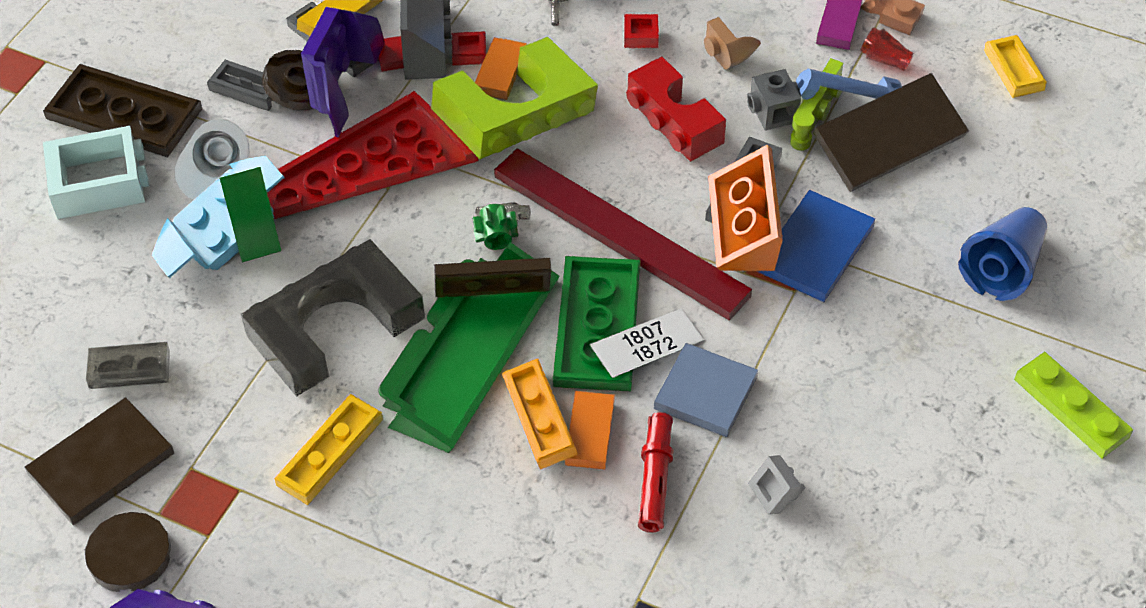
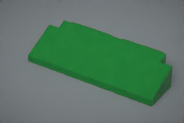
[378,242,560,453]

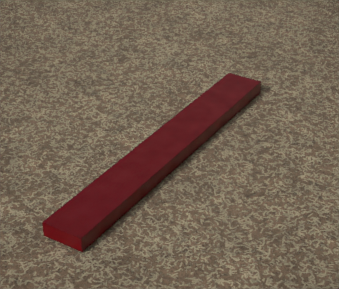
[494,148,752,321]

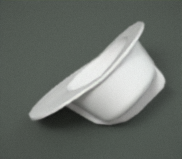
[175,119,249,200]

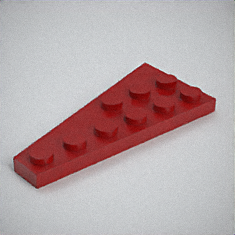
[267,91,479,219]

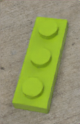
[1014,351,1133,459]

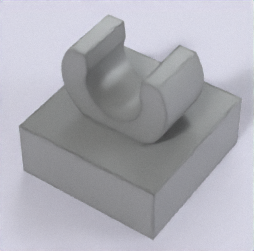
[748,455,806,515]

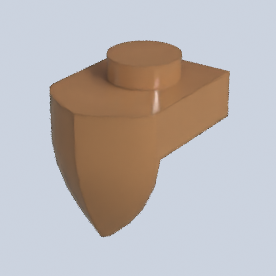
[704,17,761,69]

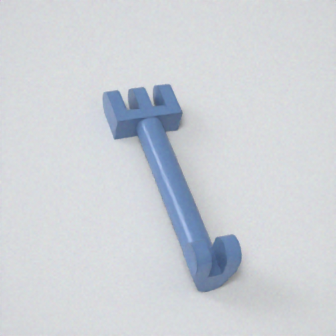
[796,68,902,100]

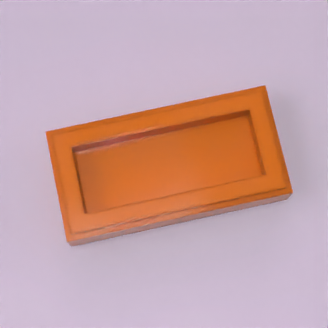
[475,37,527,100]
[565,391,615,470]

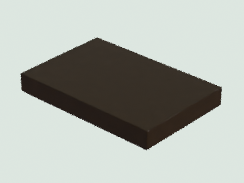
[24,397,174,526]

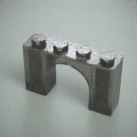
[241,239,425,397]

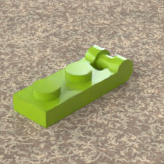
[790,58,844,151]

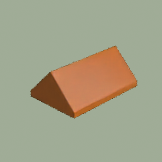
[708,145,783,271]

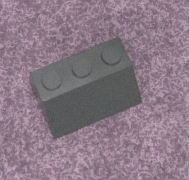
[400,0,452,80]

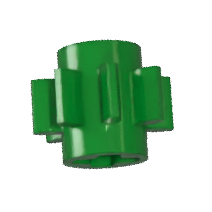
[472,204,519,250]

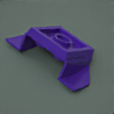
[301,7,385,137]

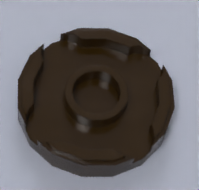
[262,50,314,111]
[85,512,171,592]

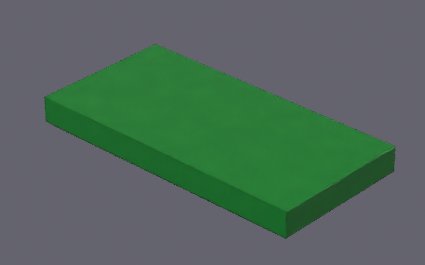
[553,256,640,392]

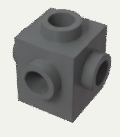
[747,69,801,131]

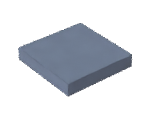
[654,343,758,437]

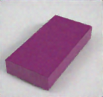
[816,0,863,50]

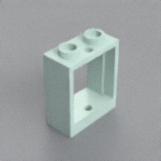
[43,126,149,219]

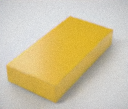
[984,35,1047,98]

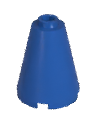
[958,207,1047,301]

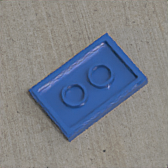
[757,190,876,302]

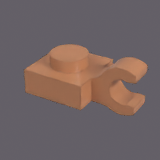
[861,0,925,35]

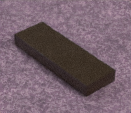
[434,258,551,298]

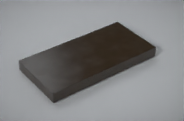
[43,64,203,158]
[813,73,969,192]

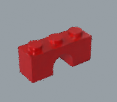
[626,56,726,162]

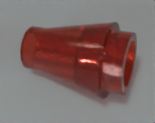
[860,27,915,71]

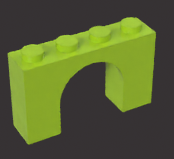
[431,37,598,159]

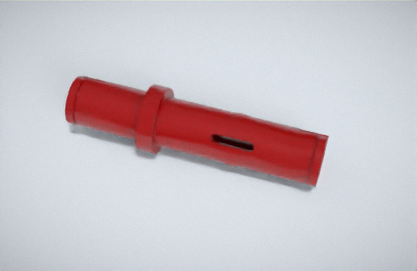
[638,412,674,533]

